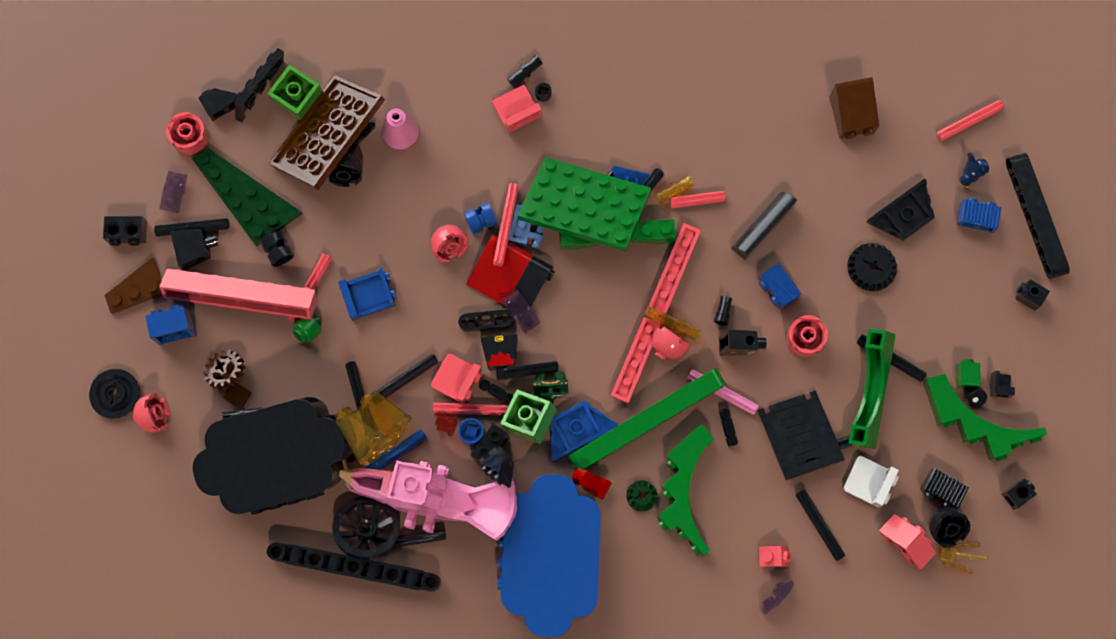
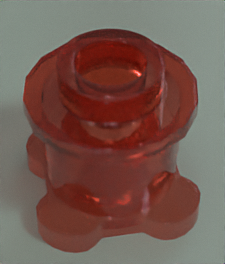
[435,413,459,437]

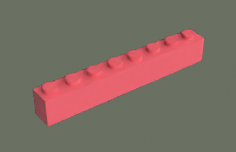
[160,269,318,320]

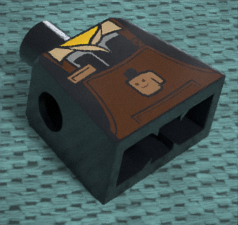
[719,330,767,356]

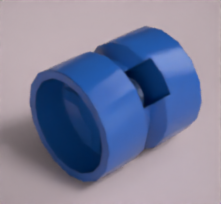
[463,202,497,235]
[458,418,485,447]

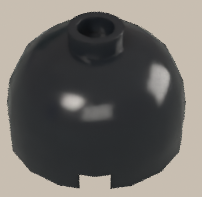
[328,152,363,187]
[929,506,971,547]

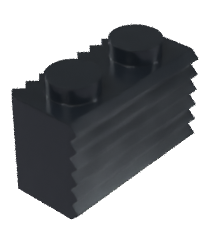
[920,468,969,508]

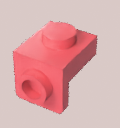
[759,546,791,567]

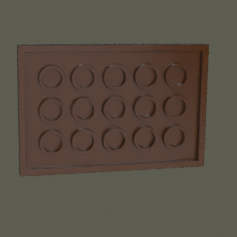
[269,75,385,190]

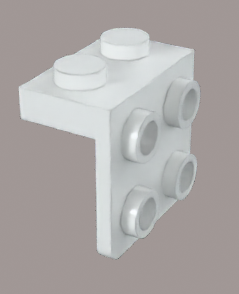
[843,456,899,507]

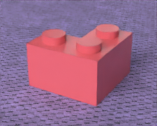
[879,514,936,570]

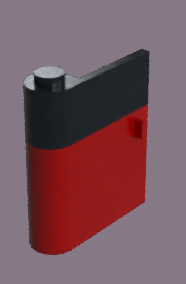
[466,234,555,317]

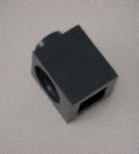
[1001,478,1037,510]

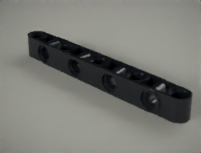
[267,542,441,592]

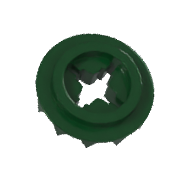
[626,480,658,512]

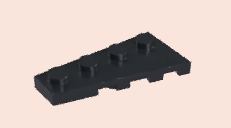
[234,48,284,123]

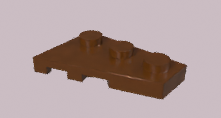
[104,258,162,314]

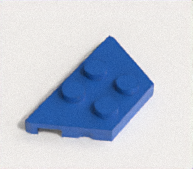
[550,401,618,462]

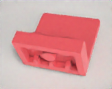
[492,85,542,133]

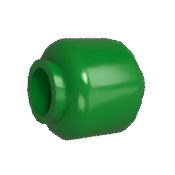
[293,315,322,343]

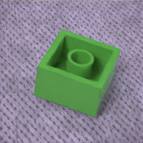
[267,64,322,120]
[500,390,557,444]

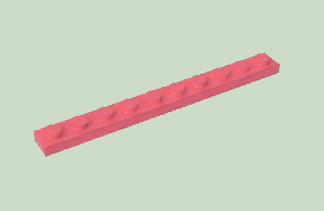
[610,223,701,404]

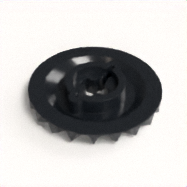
[847,242,897,292]
[89,369,140,419]

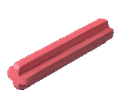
[670,191,726,208]

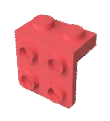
[431,354,483,404]

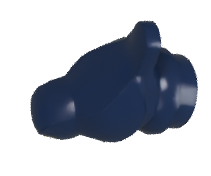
[960,153,989,188]

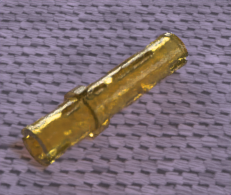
[644,306,701,340]

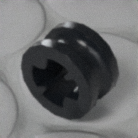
[535,83,552,102]

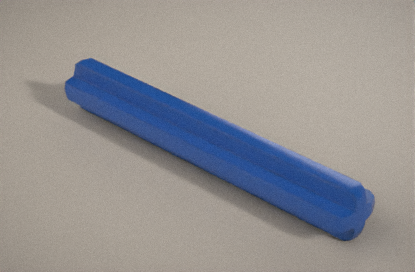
[364,429,427,470]

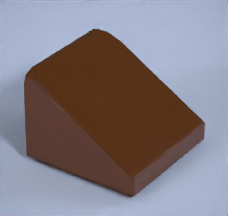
[223,382,252,408]

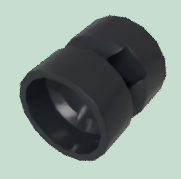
[260,231,295,267]

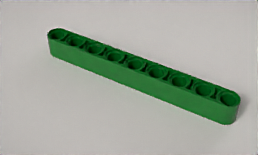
[568,368,726,470]

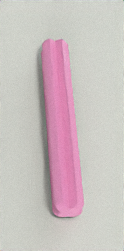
[688,370,758,415]

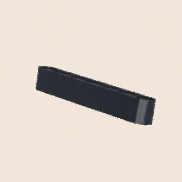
[1006,153,1070,279]

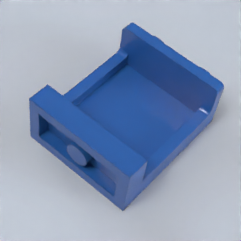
[338,267,397,321]

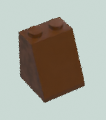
[829,77,879,139]

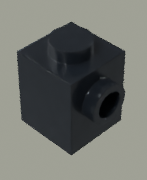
[1015,279,1050,311]

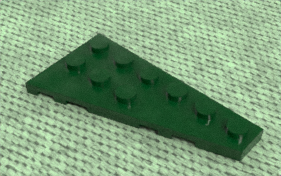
[191,147,303,247]

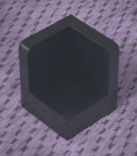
[990,371,1015,398]

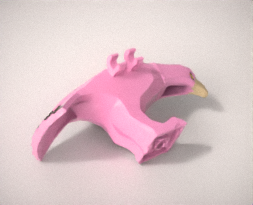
[339,461,517,541]

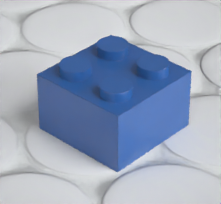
[145,305,197,345]

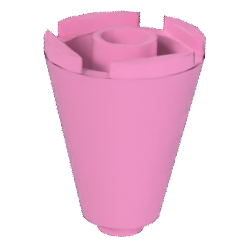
[382,108,419,150]

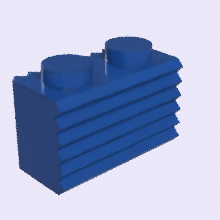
[956,198,1002,233]
[759,263,802,309]

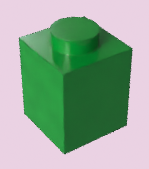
[956,359,980,389]

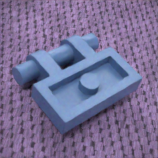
[508,204,544,249]

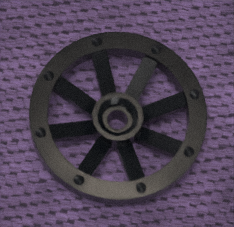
[332,496,400,560]

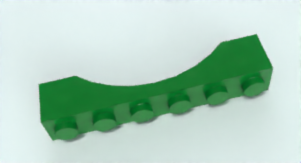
[560,219,676,251]
[848,328,896,449]

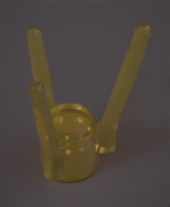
[939,542,989,574]

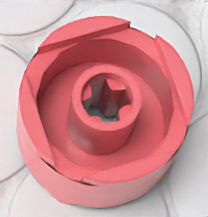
[166,112,209,155]
[786,315,828,357]

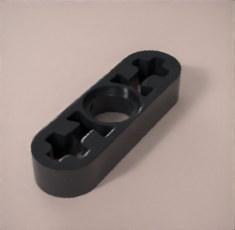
[458,310,514,332]

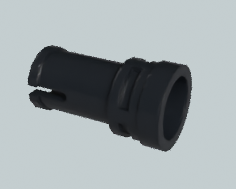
[713,296,733,326]

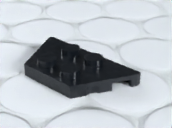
[866,178,935,241]

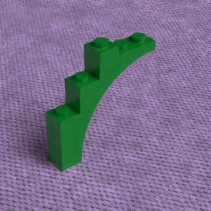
[923,374,1047,462]
[657,424,714,556]

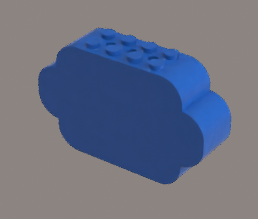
[497,474,601,637]

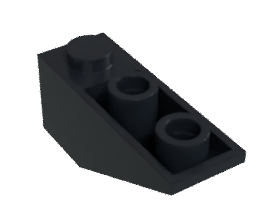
[479,445,514,488]

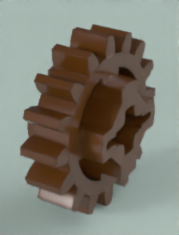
[203,350,246,391]

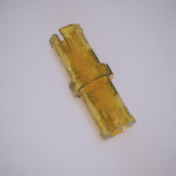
[655,176,694,204]

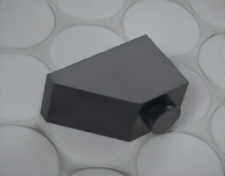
[198,88,237,122]

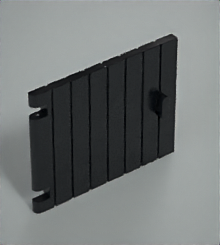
[757,390,845,481]

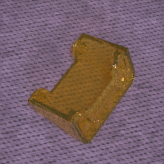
[335,391,412,467]

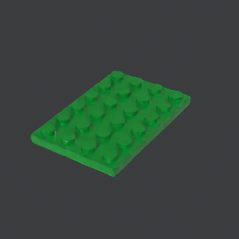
[518,157,651,252]

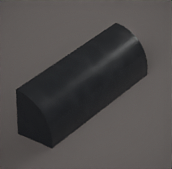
[731,192,797,260]

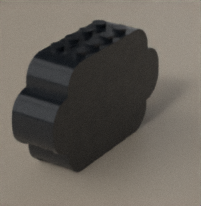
[193,397,356,515]

